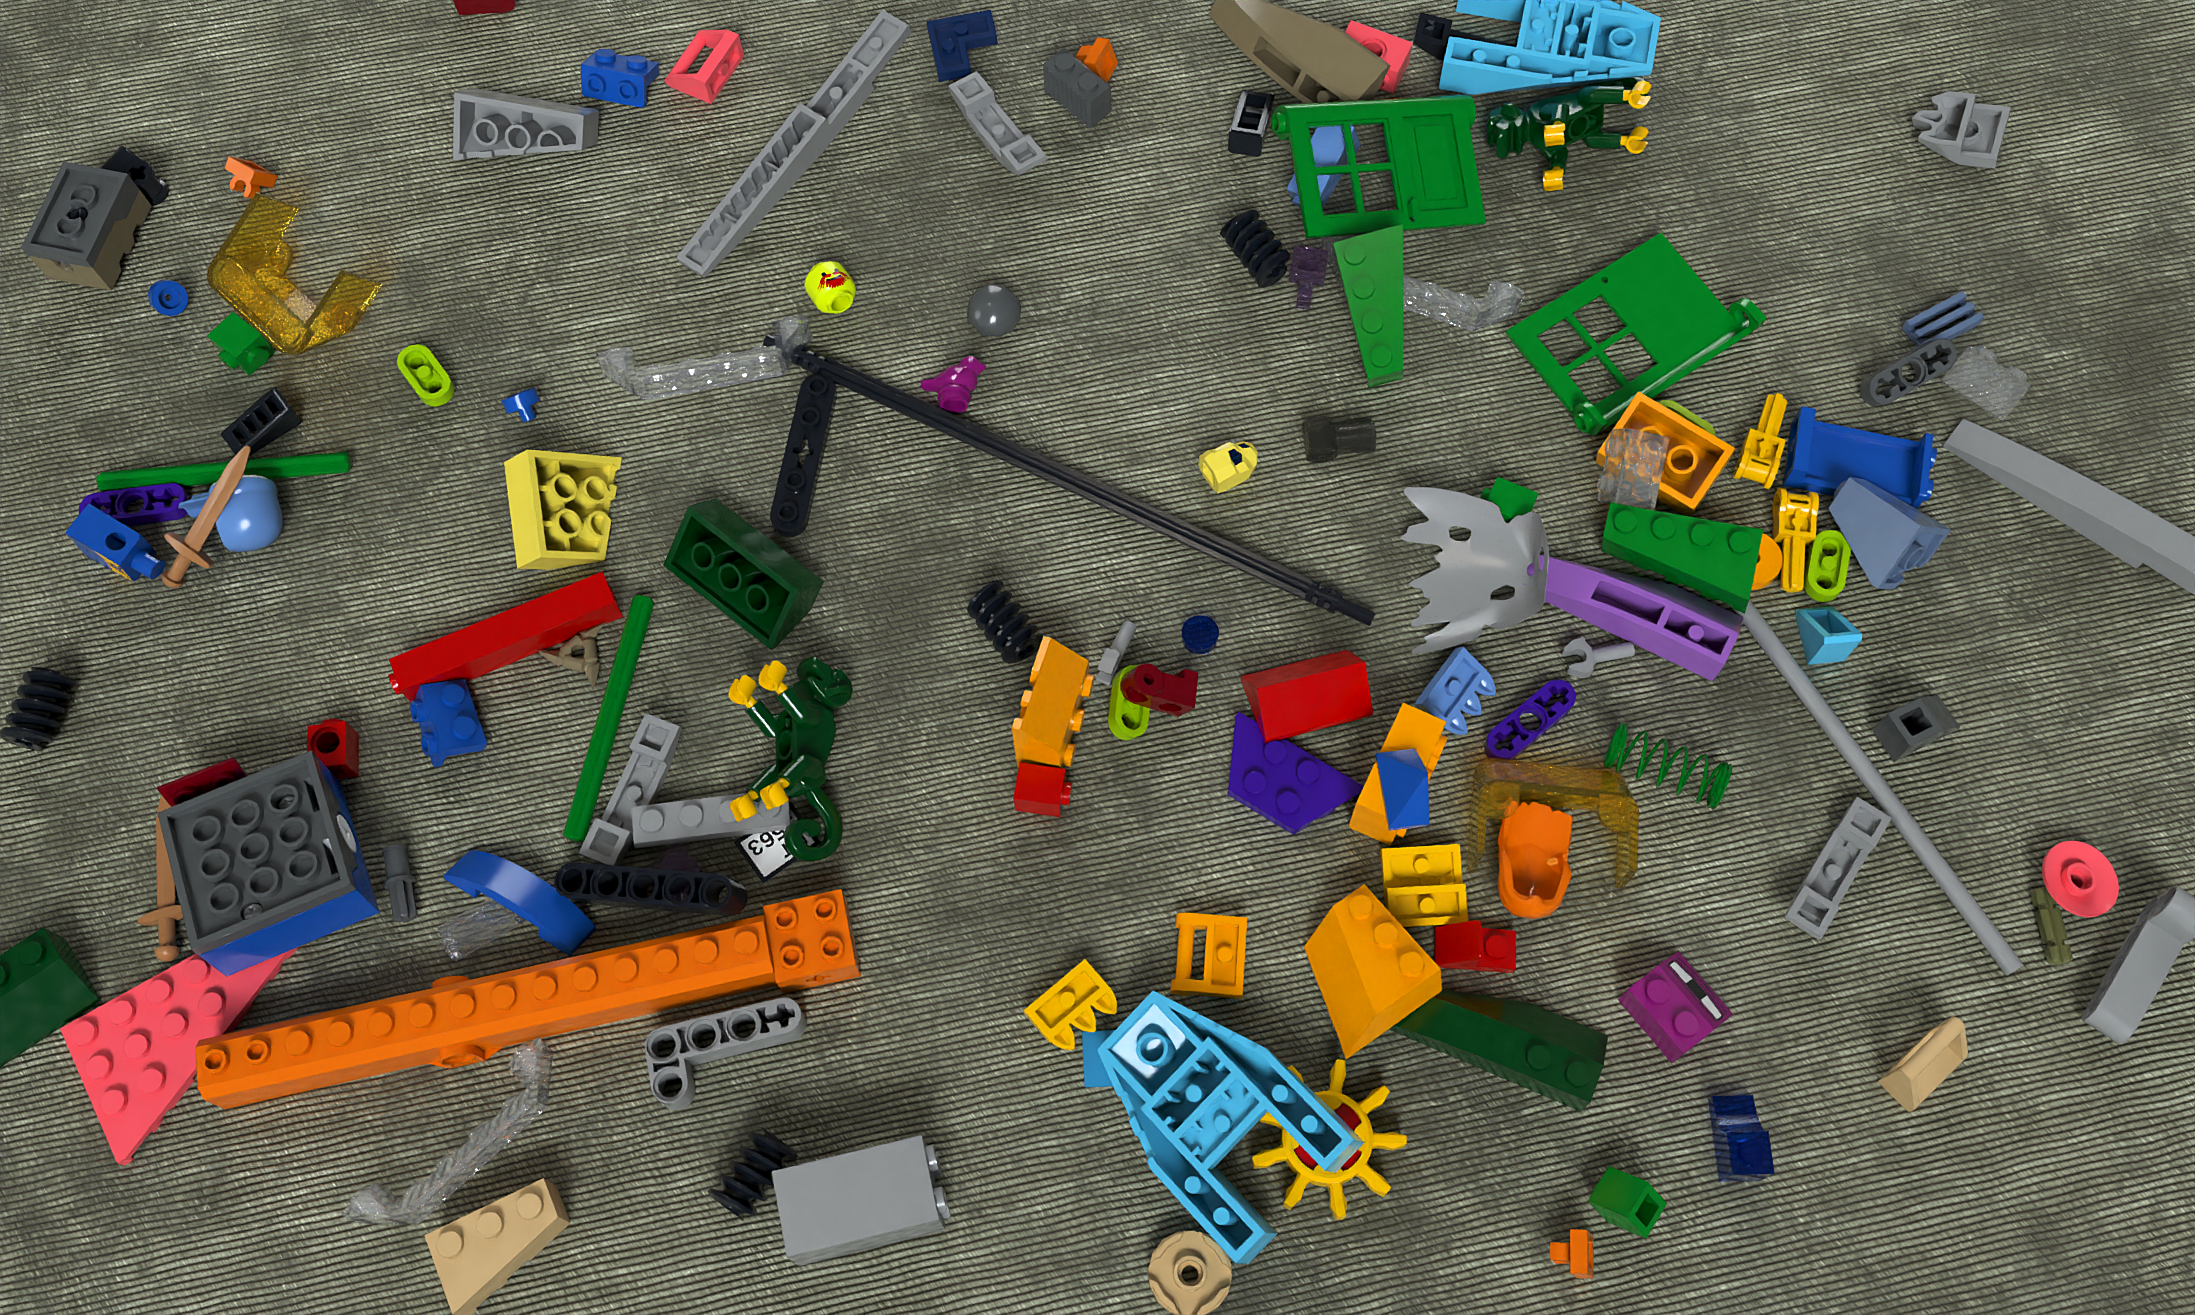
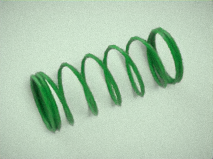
[1603,722,1733,810]

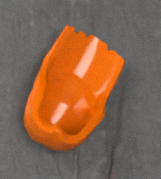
[1498,801,1573,919]

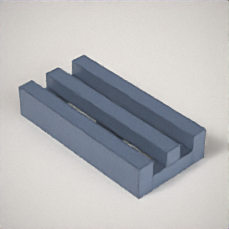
[1902,291,1985,347]

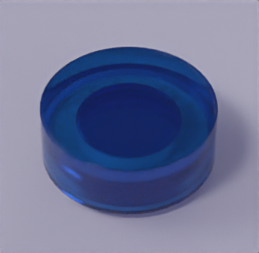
[1181,615,1219,654]

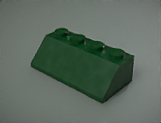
[663,498,824,650]
[0,927,101,1068]

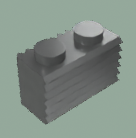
[1043,48,1112,128]

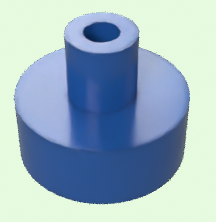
[148,279,188,316]
[501,387,540,423]

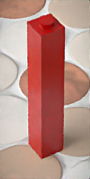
[388,571,623,703]

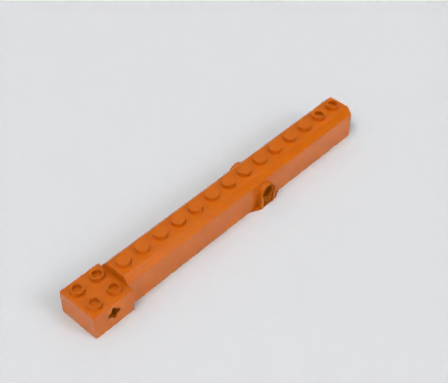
[195,889,861,1109]

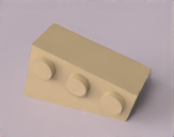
[424,1178,571,1315]

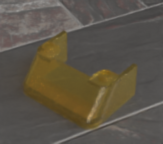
[207,192,383,356]
[1466,758,1639,888]

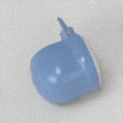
[179,475,283,552]

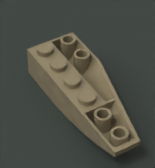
[1209,0,1391,126]

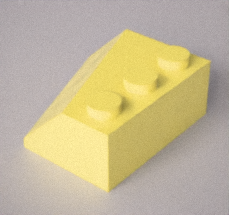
[504,449,622,570]

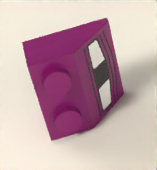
[1618,951,1733,1064]

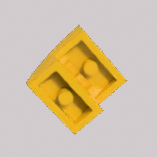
[1380,844,1468,927]

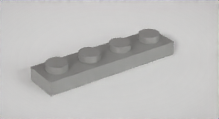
[631,793,791,848]

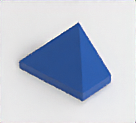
[1375,749,1430,831]

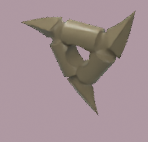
[537,621,608,690]

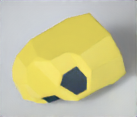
[1198,441,1258,493]

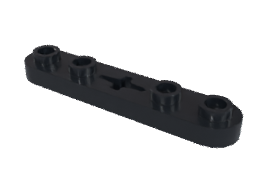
[770,374,837,538]

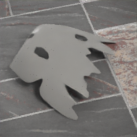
[1400,487,1549,654]

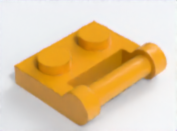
[1170,913,1247,999]

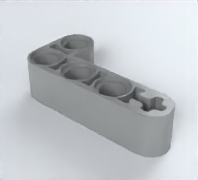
[2082,885,2195,1045]
[645,998,807,1110]

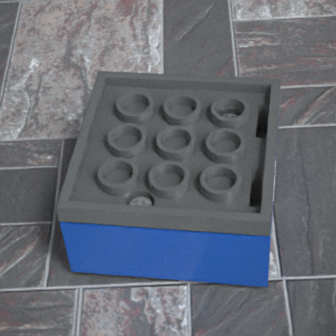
[157,751,380,977]

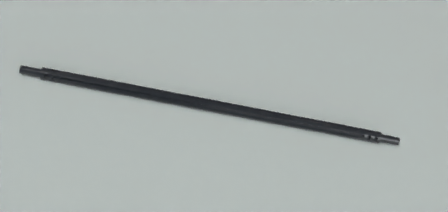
[763,334,1376,626]

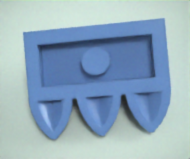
[1414,647,1496,735]

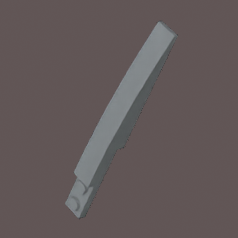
[676,10,911,278]
[1942,419,2195,595]

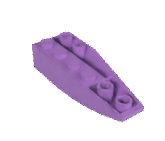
[1521,554,1743,682]

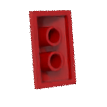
[1240,650,1373,743]

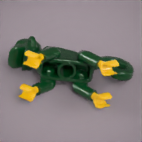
[1487,76,1652,192]
[728,656,853,862]

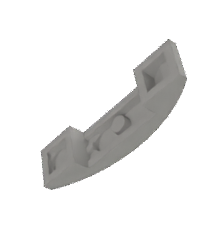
[948,71,1047,176]
[579,713,682,866]
[1784,797,1892,940]

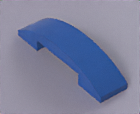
[444,850,596,956]

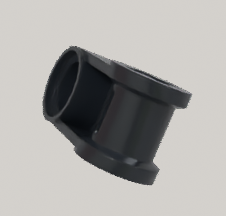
[100,146,169,206]

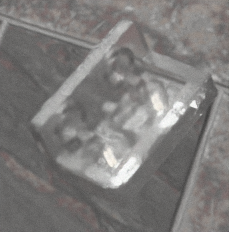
[1941,345,2031,422]
[1597,428,1669,510]

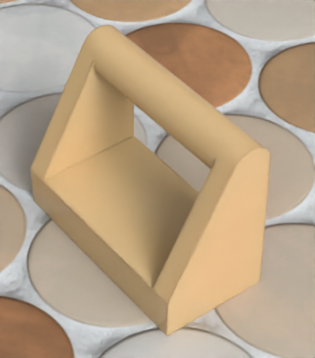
[1878,1016,1968,1112]

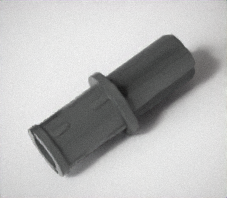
[382,844,417,923]

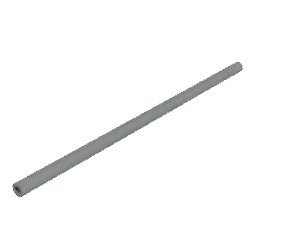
[1730,599,2024,976]

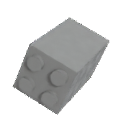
[771,1135,951,1266]

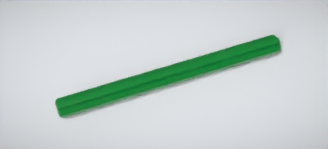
[96,452,352,492]
[563,595,654,842]

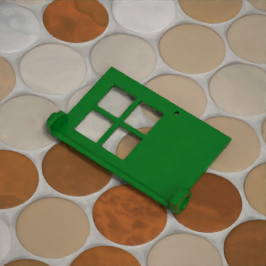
[1271,94,1486,239]
[1505,232,1767,436]

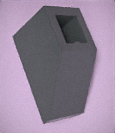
[1872,695,1960,762]

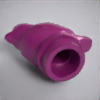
[920,356,986,414]

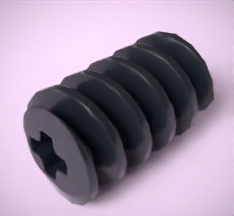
[1220,210,1290,288]
[967,580,1044,664]
[0,667,76,751]
[708,1127,798,1222]

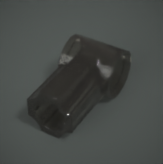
[1301,416,1376,463]

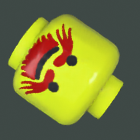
[804,261,856,314]

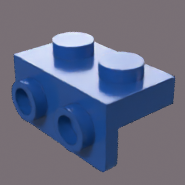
[581,49,659,108]
[410,679,487,767]

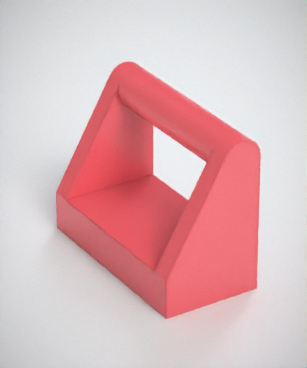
[664,30,744,104]

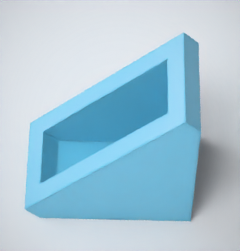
[1795,606,1862,665]

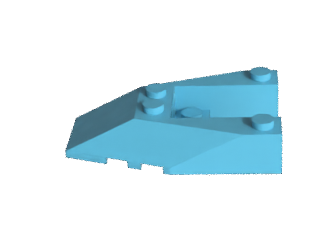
[1439,0,1661,95]
[1097,991,1365,1264]

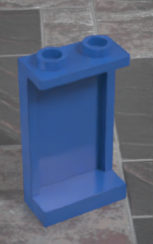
[1782,406,1937,509]

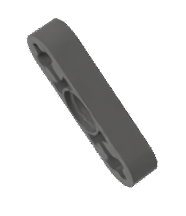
[1860,339,1957,406]

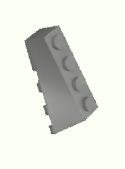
[453,88,599,160]

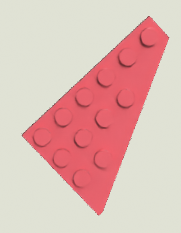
[60,947,298,1166]

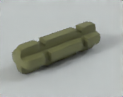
[2031,887,2073,966]

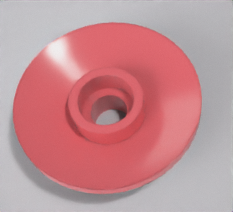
[2042,840,2119,917]

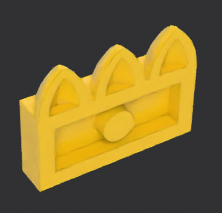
[1024,959,1117,1050]

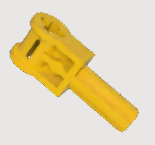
[1733,393,1787,490]
[1772,488,1819,593]

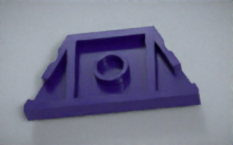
[1228,712,1364,835]

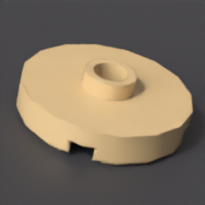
[1148,1230,1232,1315]

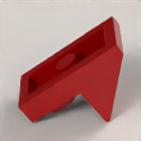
[1434,920,1516,973]

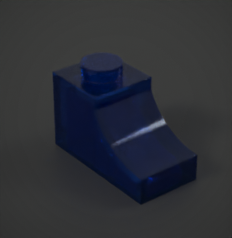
[1708,1095,1775,1182]

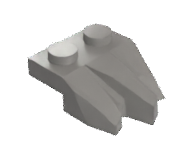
[1912,91,2011,169]

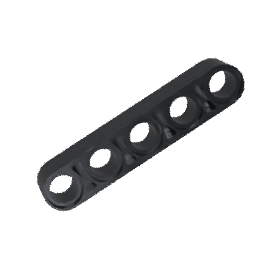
[554,862,748,916]

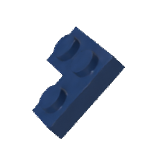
[926,10,998,82]

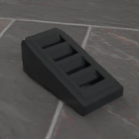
[1228,90,1275,157]
[221,387,303,456]

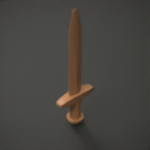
[162,445,251,588]
[137,795,183,962]

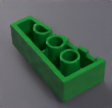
[1333,224,1403,388]
[1602,503,1763,614]

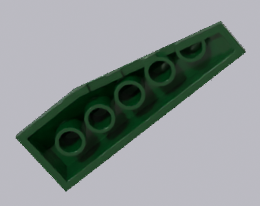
[1389,989,1608,1111]

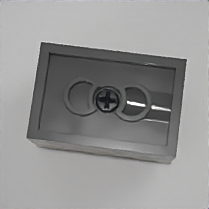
[21,162,152,291]

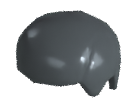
[967,284,1021,337]

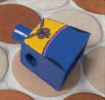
[65,503,165,581]

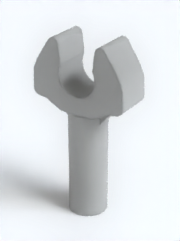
[1096,621,1137,686]
[1561,638,1635,678]

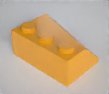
[1012,636,1095,769]
[1304,884,1442,1060]

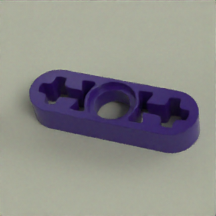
[79,483,191,526]
[1484,679,1576,764]

